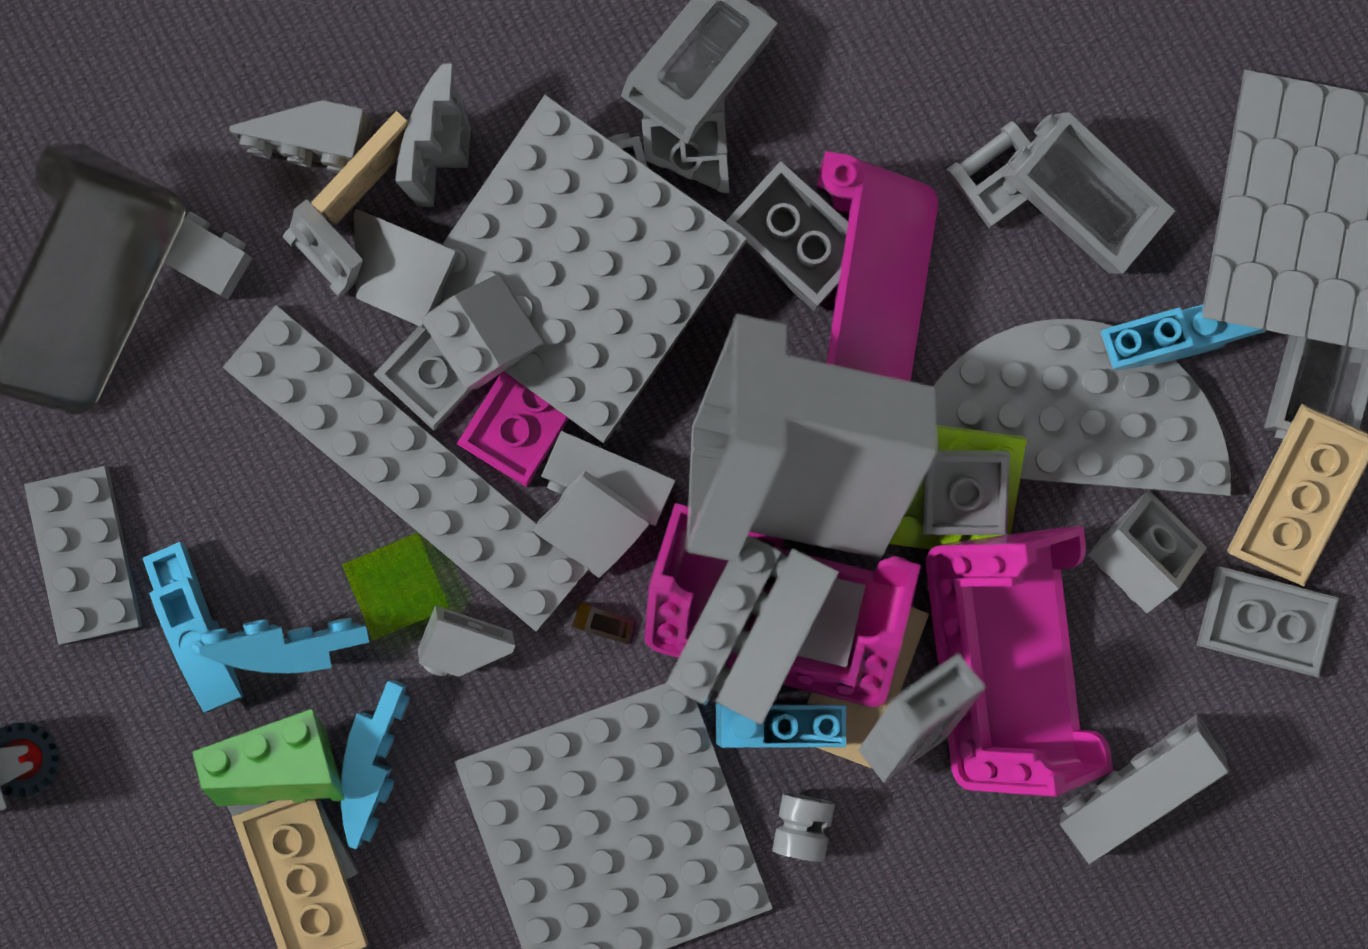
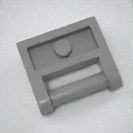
[946,121,1057,228]
[283,199,363,297]

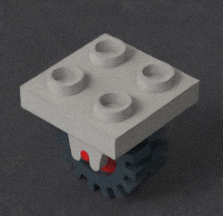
[0,722,60,811]

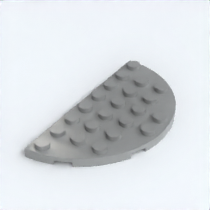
[933,319,1231,496]

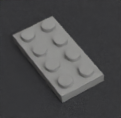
[24,466,143,645]

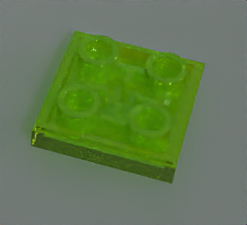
[342,532,450,640]

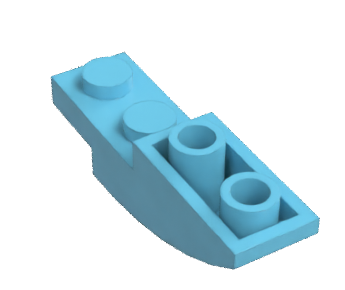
[1100,304,1266,371]
[143,542,244,713]
[191,618,369,673]
[341,679,410,849]

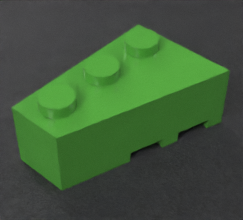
[193,709,345,806]

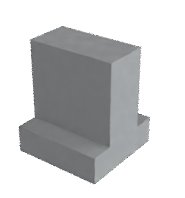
[686,314,938,562]

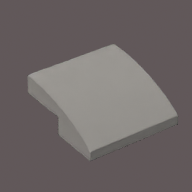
[533,471,652,578]

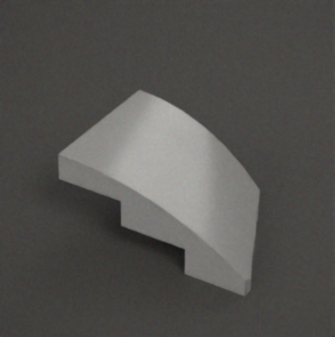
[395,64,471,207]
[642,69,730,193]
[354,209,459,329]

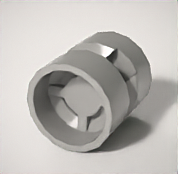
[772,793,835,862]

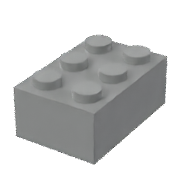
[725,161,848,311]

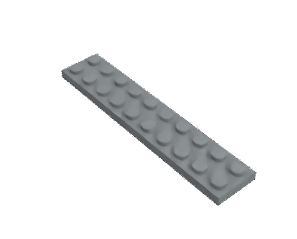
[223,305,589,632]

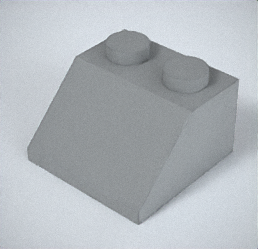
[420,274,545,389]
[1088,490,1207,613]

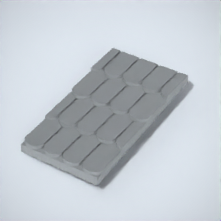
[1201,70,1368,350]

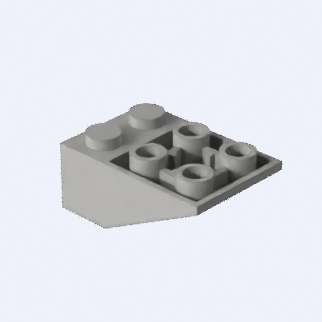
[229,100,374,174]

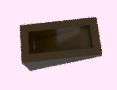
[572,602,636,644]

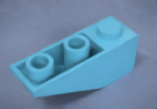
[715,703,846,748]

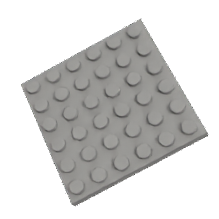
[434,95,748,443]
[454,682,773,949]

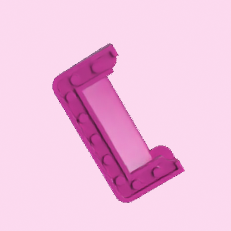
[816,151,938,382]
[644,503,920,707]
[926,526,1113,797]

